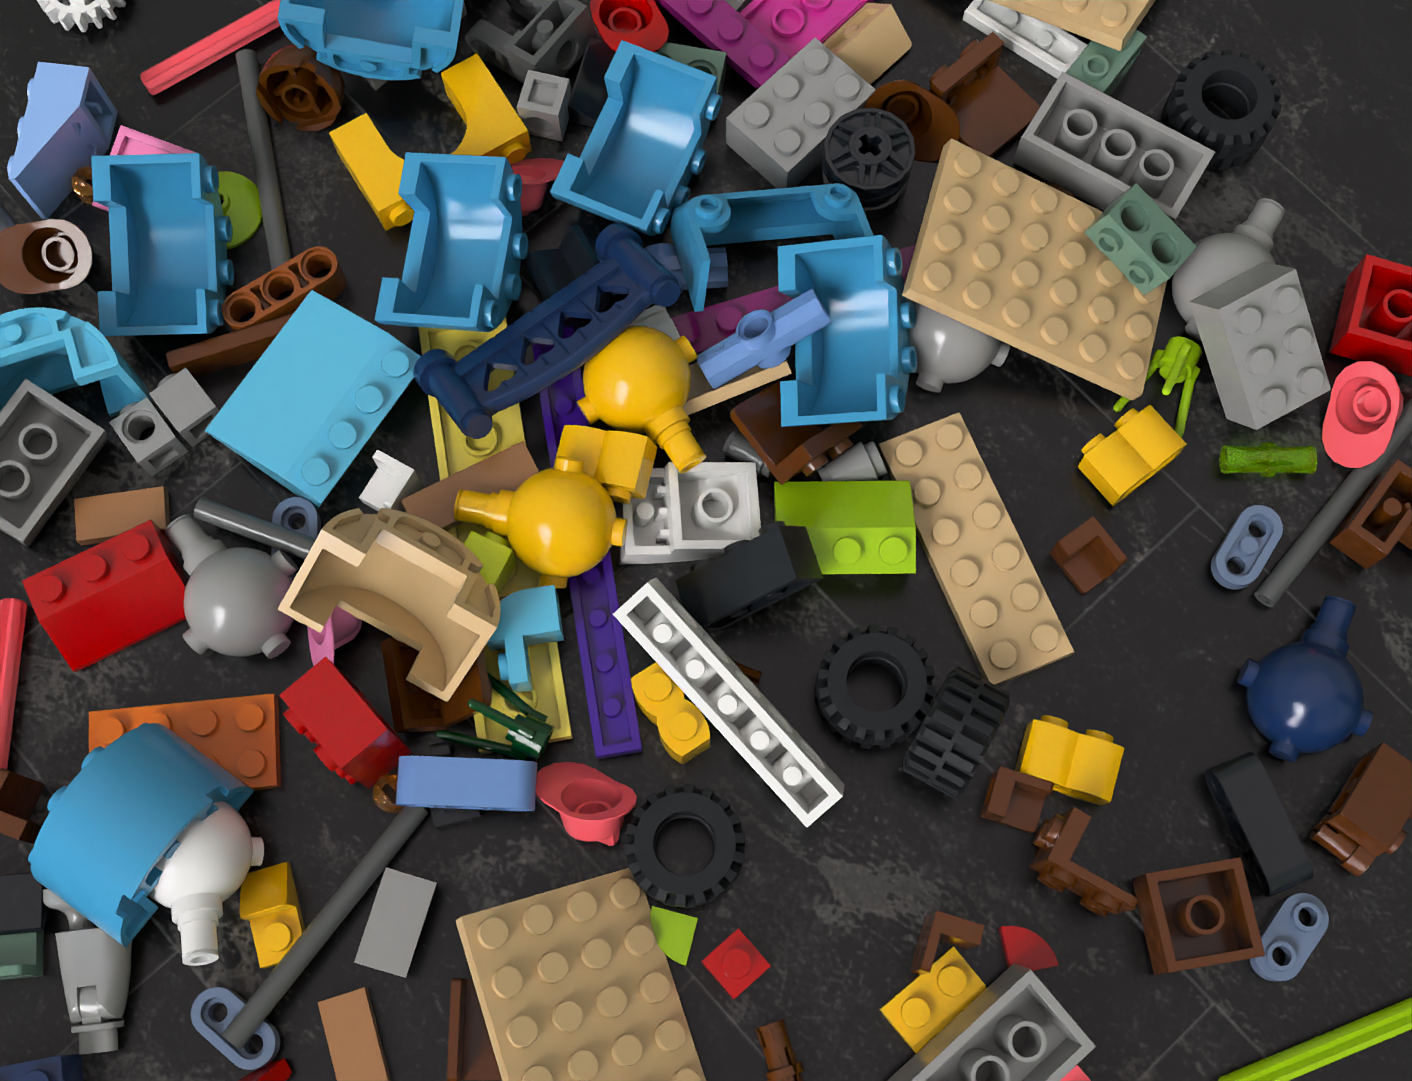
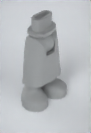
[43,889,132,1055]

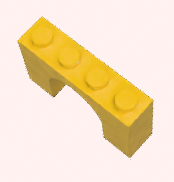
[329,53,532,231]

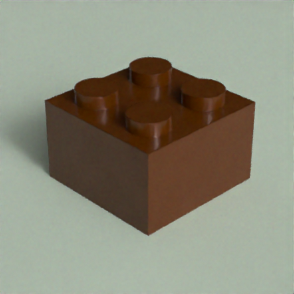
[1132,857,1265,975]

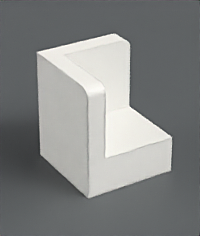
[359,450,423,513]

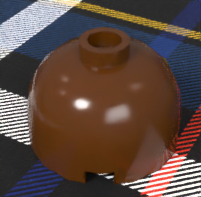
[256,44,345,131]

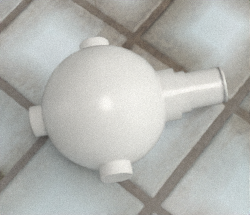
[148,801,264,966]

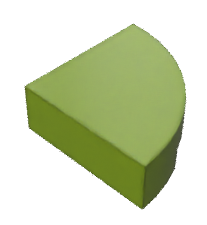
[650,906,698,966]

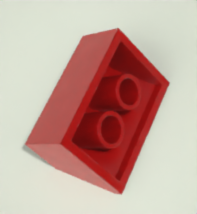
[22,520,188,673]

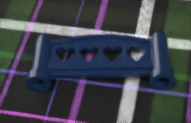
[413,223,680,439]

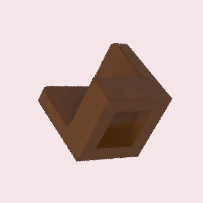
[1049,516,1127,594]
[980,766,1054,833]

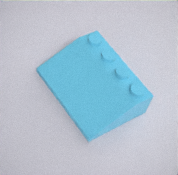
[205,290,421,510]

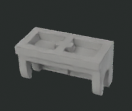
[354,867,437,978]

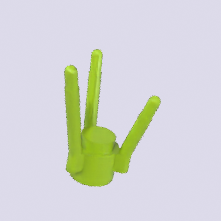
[1113,336,1202,438]

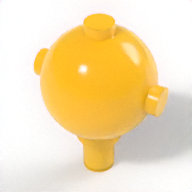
[576,325,706,474]
[454,456,628,588]

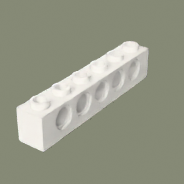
[613,577,845,827]

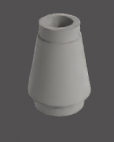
[817,441,887,481]

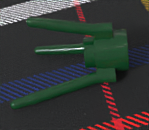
[435,671,554,761]

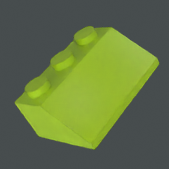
[774,480,916,574]

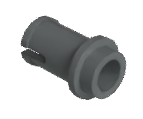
[723,429,773,478]

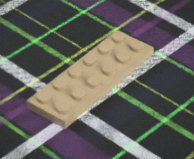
[877,412,1074,686]

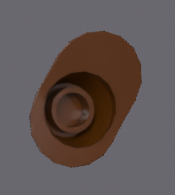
[864,79,960,161]
[0,219,94,294]

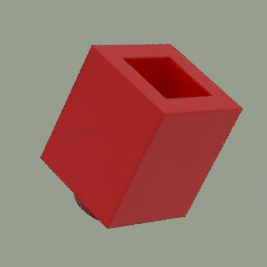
[702,928,771,1000]

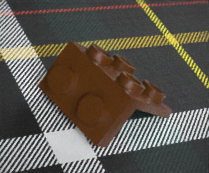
[929,32,1040,157]
[730,381,863,485]
[381,638,492,733]
[1029,807,1139,917]

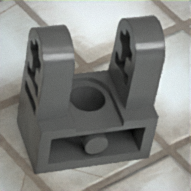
[465,0,597,84]

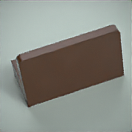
[0,768,44,844]
[910,910,985,975]
[447,978,502,1081]

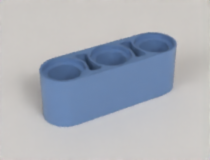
[395,756,538,811]

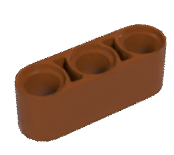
[222,246,346,332]

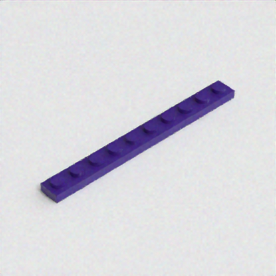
[532,326,643,759]

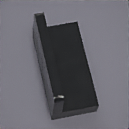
[524,225,613,327]

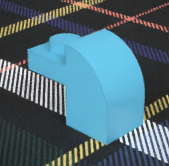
[487,585,564,693]

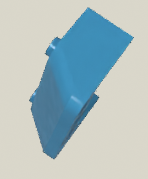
[670,183,874,312]

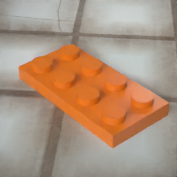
[89,694,281,791]

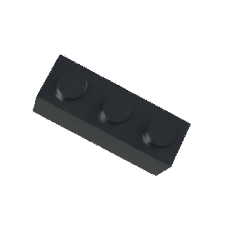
[675,521,823,631]

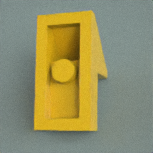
[239,861,305,969]

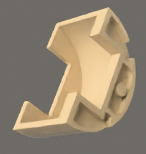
[277,508,501,702]

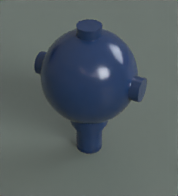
[1237,596,1373,762]

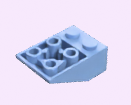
[7,62,118,219]

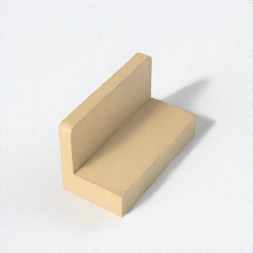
[822,3,912,85]

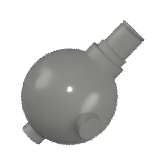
[1172,198,1285,341]
[907,298,1010,393]
[165,514,298,659]

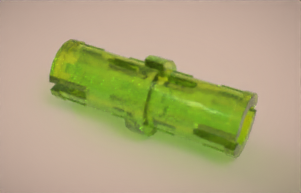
[1219,442,1317,477]

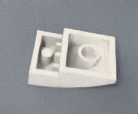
[616,462,761,565]

